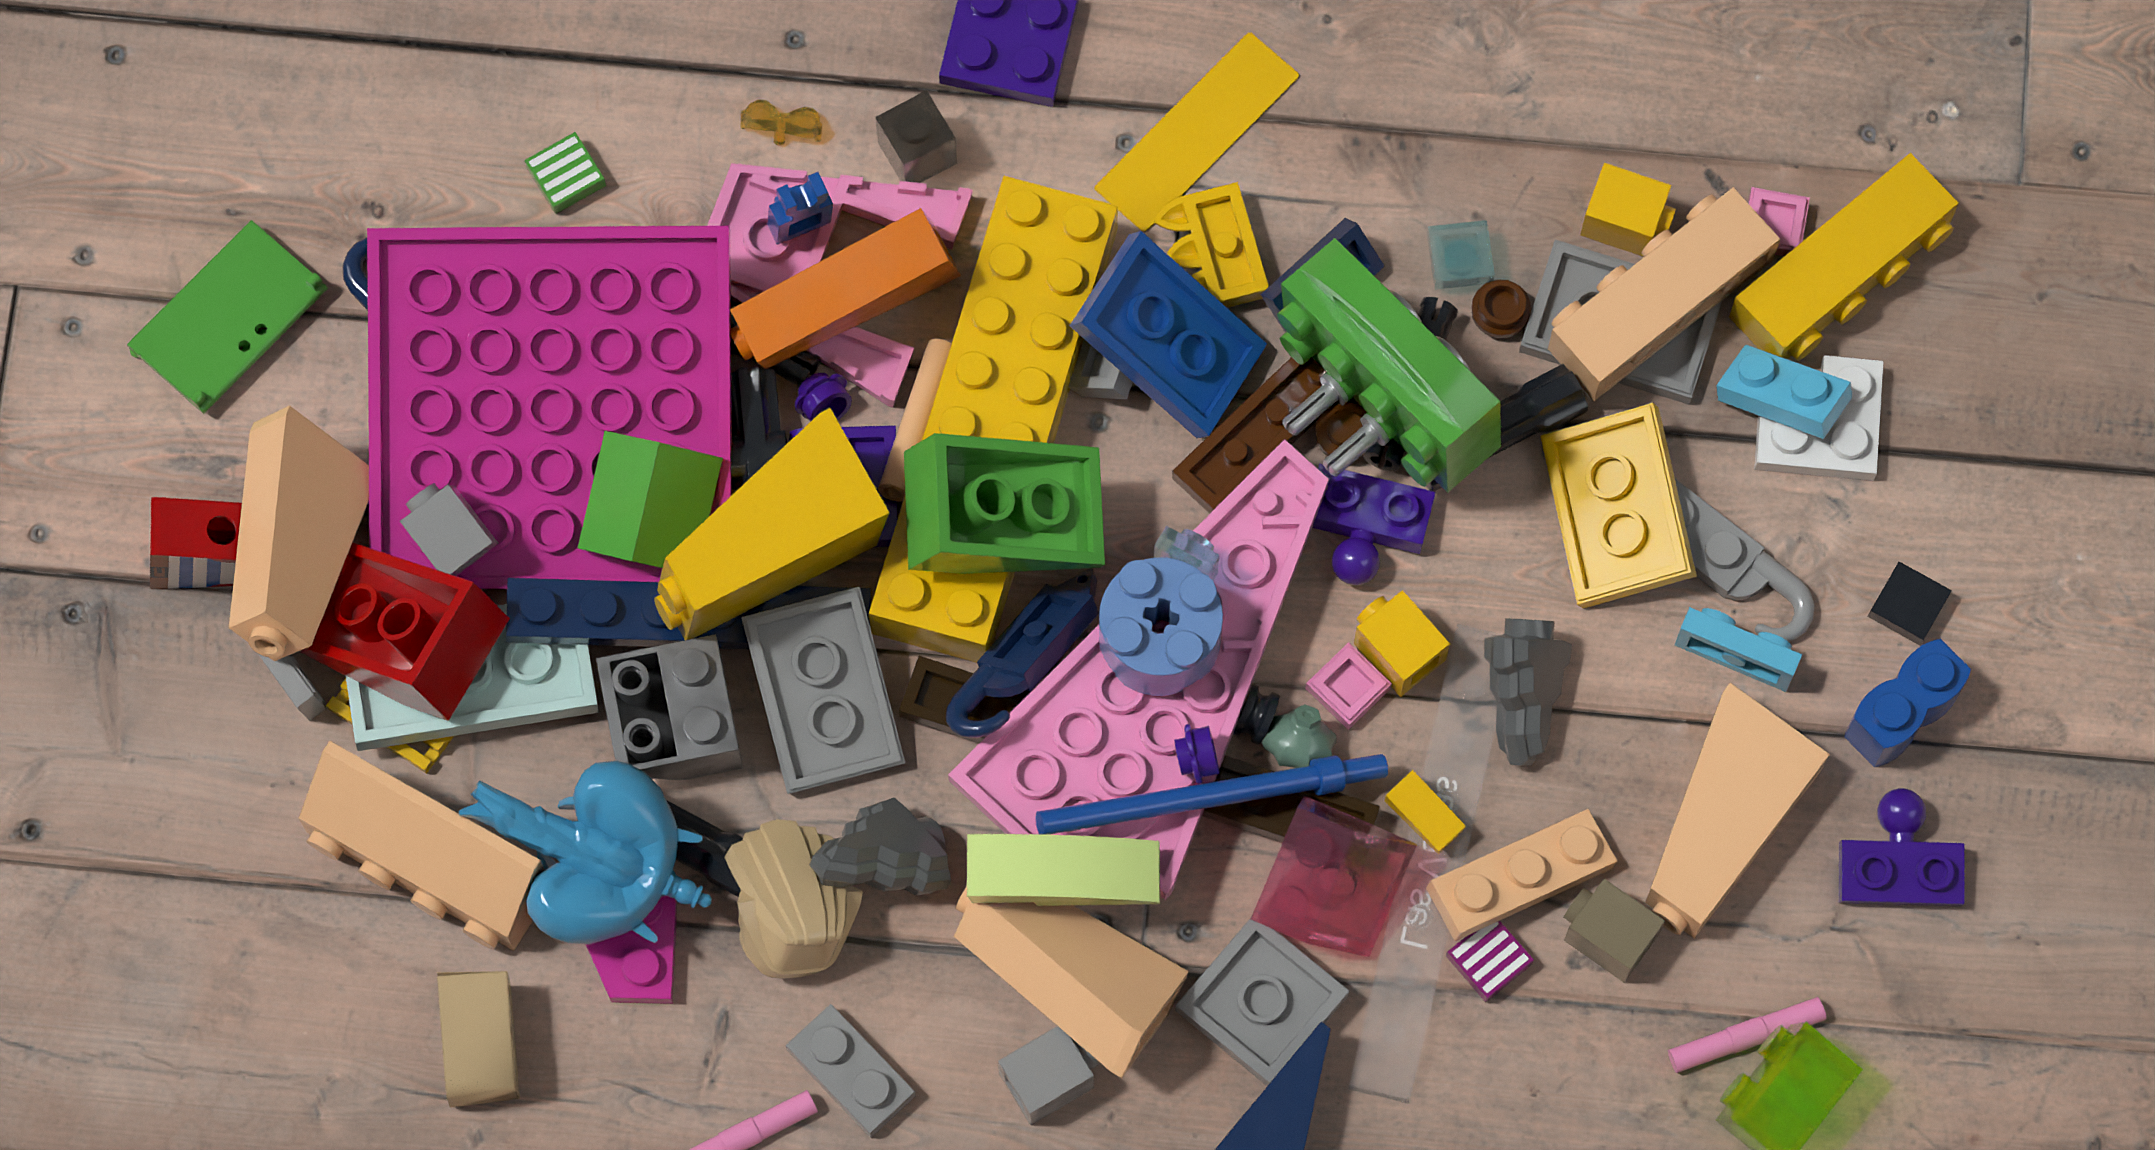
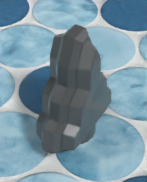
[1484,618,1572,766]
[809,797,951,896]

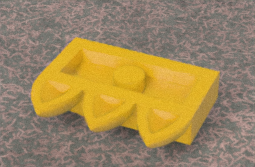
[1154,182,1269,308]

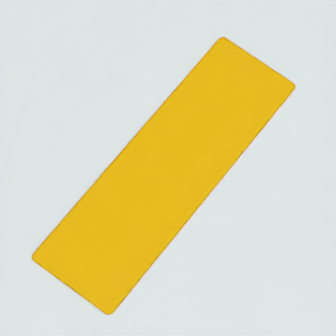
[1094,32,1299,232]

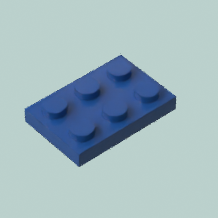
[1069,231,1267,438]

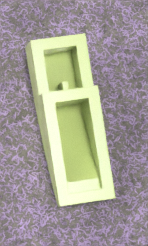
[967,834,1160,906]

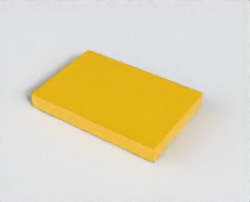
[1541,403,1697,609]

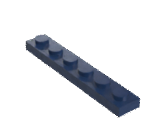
[506,578,871,649]

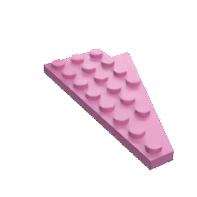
[948,440,1329,900]

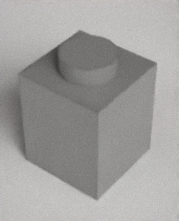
[400,483,499,576]
[998,1026,1098,1126]

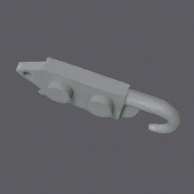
[1675,479,1815,641]

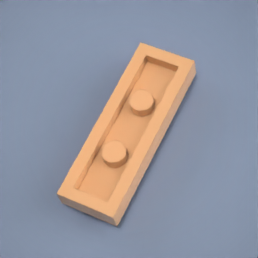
[1426,809,1617,941]

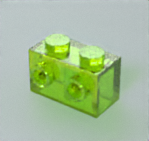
[1716,1022,1863,1150]

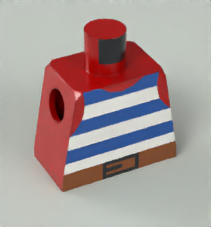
[150,497,242,589]

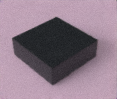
[1867,561,1952,646]

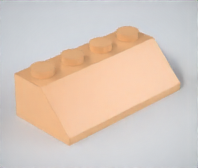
[299,740,544,951]

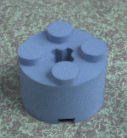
[1099,557,1223,696]

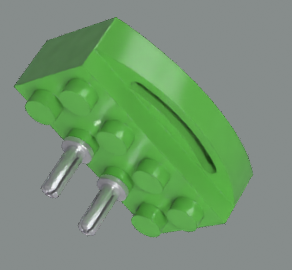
[1277,238,1501,493]

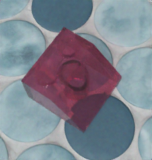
[1251,796,1417,957]

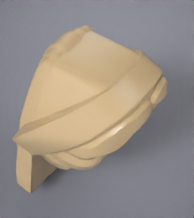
[724,819,863,979]

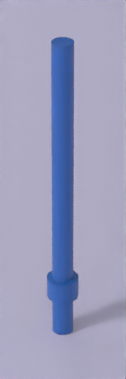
[1035,754,1388,835]

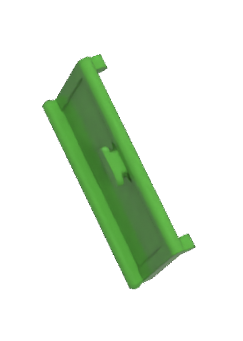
[127,220,328,414]

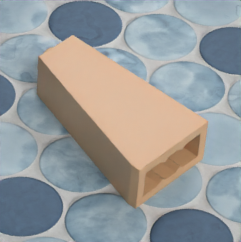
[229,405,369,661]
[1645,683,1830,939]
[954,886,1189,1078]

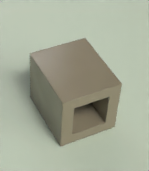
[1563,878,1665,983]

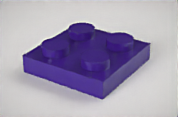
[939,0,1079,107]

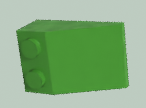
[904,433,1105,574]

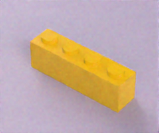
[1729,153,1959,361]

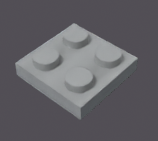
[1175,913,1349,1086]

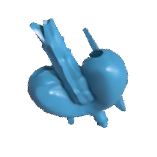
[459,761,712,944]

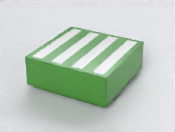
[524,132,606,214]

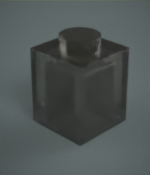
[875,90,957,183]

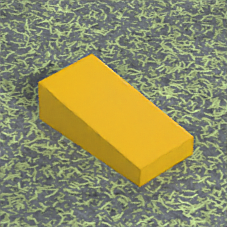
[1384,770,1466,854]

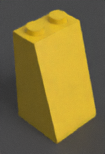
[654,408,889,640]

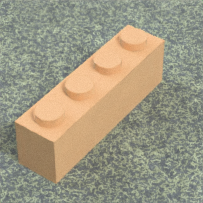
[1548,187,1780,401]

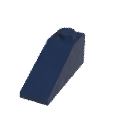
[1215,1021,1331,1150]

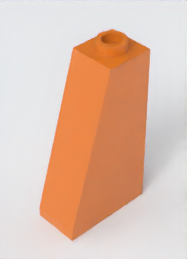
[730,208,961,369]

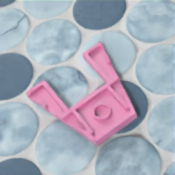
[707,163,973,408]

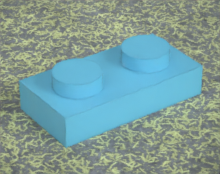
[1716,344,1852,439]
[1674,607,1802,692]

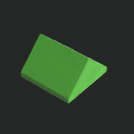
[578,431,723,568]

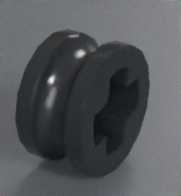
[1233,683,1280,745]

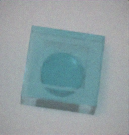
[1427,220,1495,290]
[1154,525,1220,581]

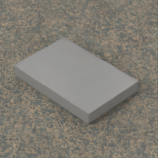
[1519,239,1722,405]
[741,587,905,794]

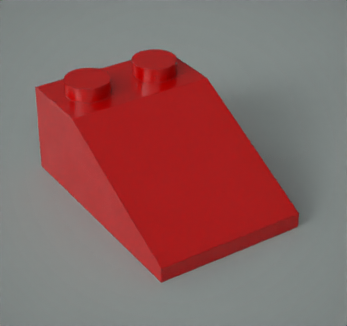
[298,542,510,721]

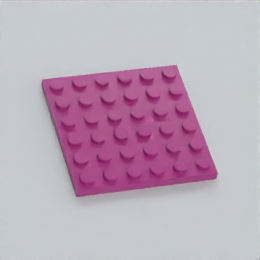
[367,225,732,589]

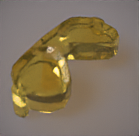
[740,99,823,145]

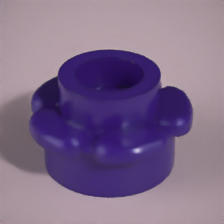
[795,372,852,422]
[1174,724,1220,784]

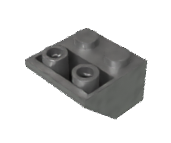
[596,634,743,780]

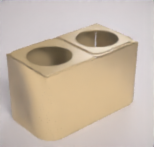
[437,971,520,1108]

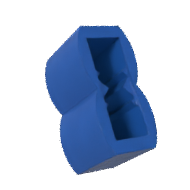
[1844,639,1971,767]

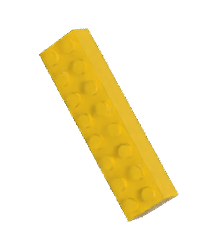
[869,175,1118,663]

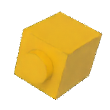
[1580,163,1676,257]
[1354,590,1450,697]

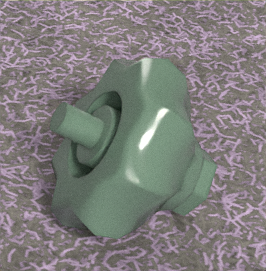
[1262,704,1337,768]

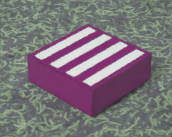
[1446,921,1534,1002]

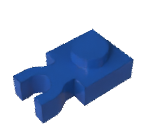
[767,172,833,245]

